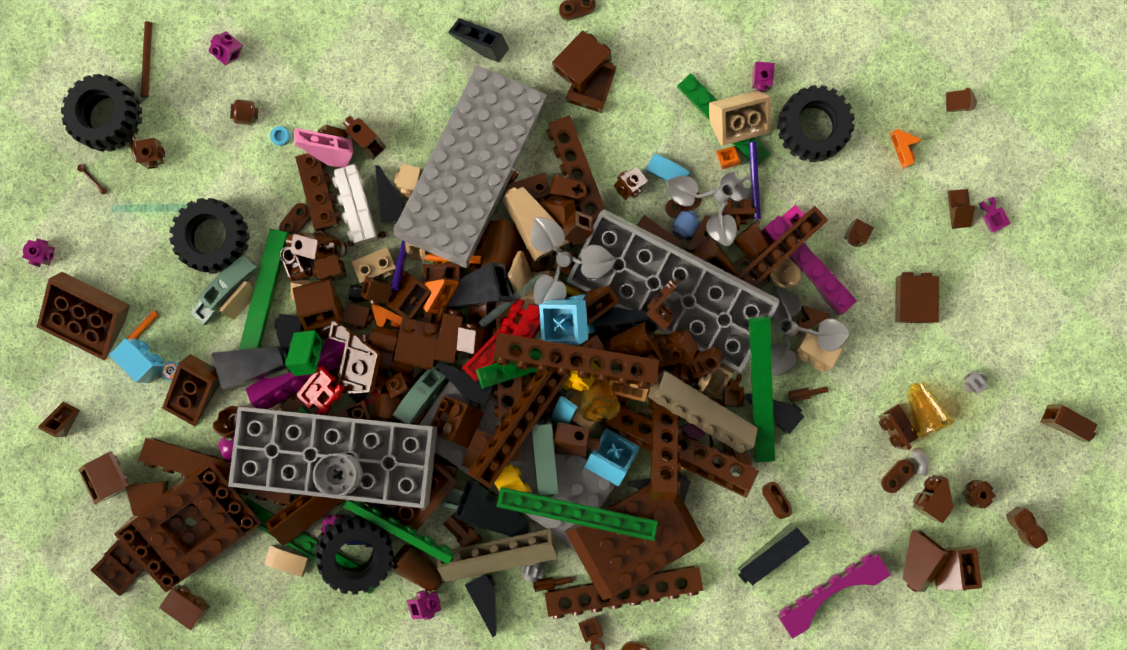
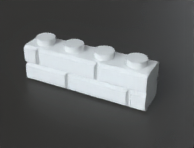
[332,164,379,246]

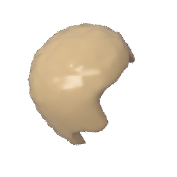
[769,259,802,289]

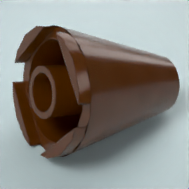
[391,544,442,592]

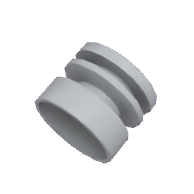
[313,453,362,497]

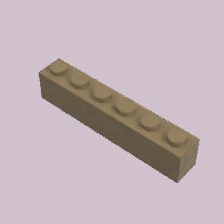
[648,371,758,454]
[437,529,558,582]

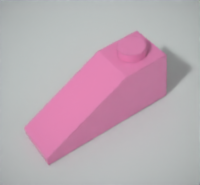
[294,128,353,168]

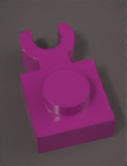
[979,196,1011,233]

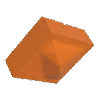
[716,146,740,170]

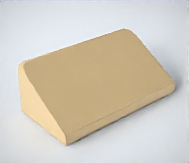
[219,281,255,320]

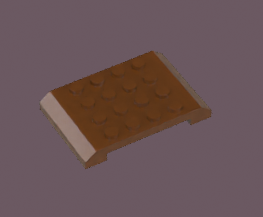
[565,475,705,600]

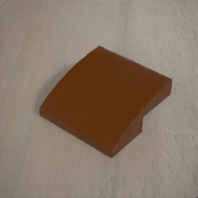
[90,540,144,596]

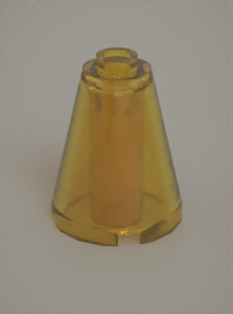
[580,366,620,422]
[907,382,955,438]

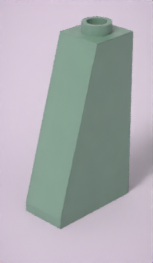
[532,415,559,497]

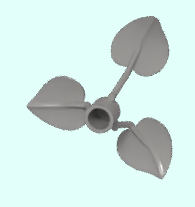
[667,172,751,247]
[531,217,616,307]
[771,287,850,376]

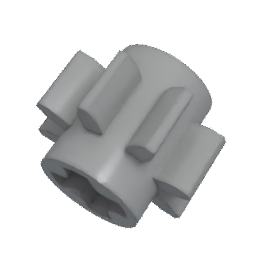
[963,370,988,394]
[520,562,545,582]

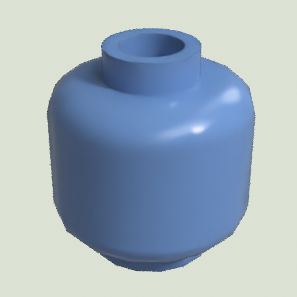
[672,210,701,240]

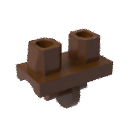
[721,199,755,230]

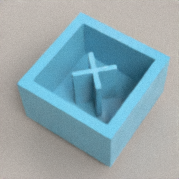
[539,300,588,345]
[109,338,163,383]
[585,428,640,486]

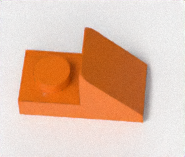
[890,129,922,169]
[423,279,459,314]
[372,304,403,330]

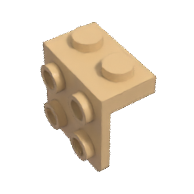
[507,251,552,304]
[694,360,735,399]

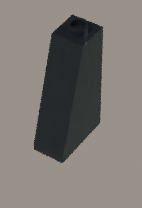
[447,262,513,308]
[211,346,289,391]
[454,479,529,537]
[737,523,810,586]

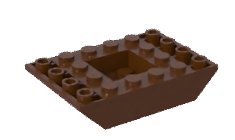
[114,462,262,593]

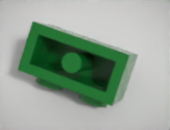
[285,330,323,376]

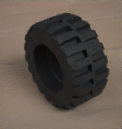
[61,74,142,152]
[777,85,855,162]
[169,198,249,274]
[315,514,394,595]

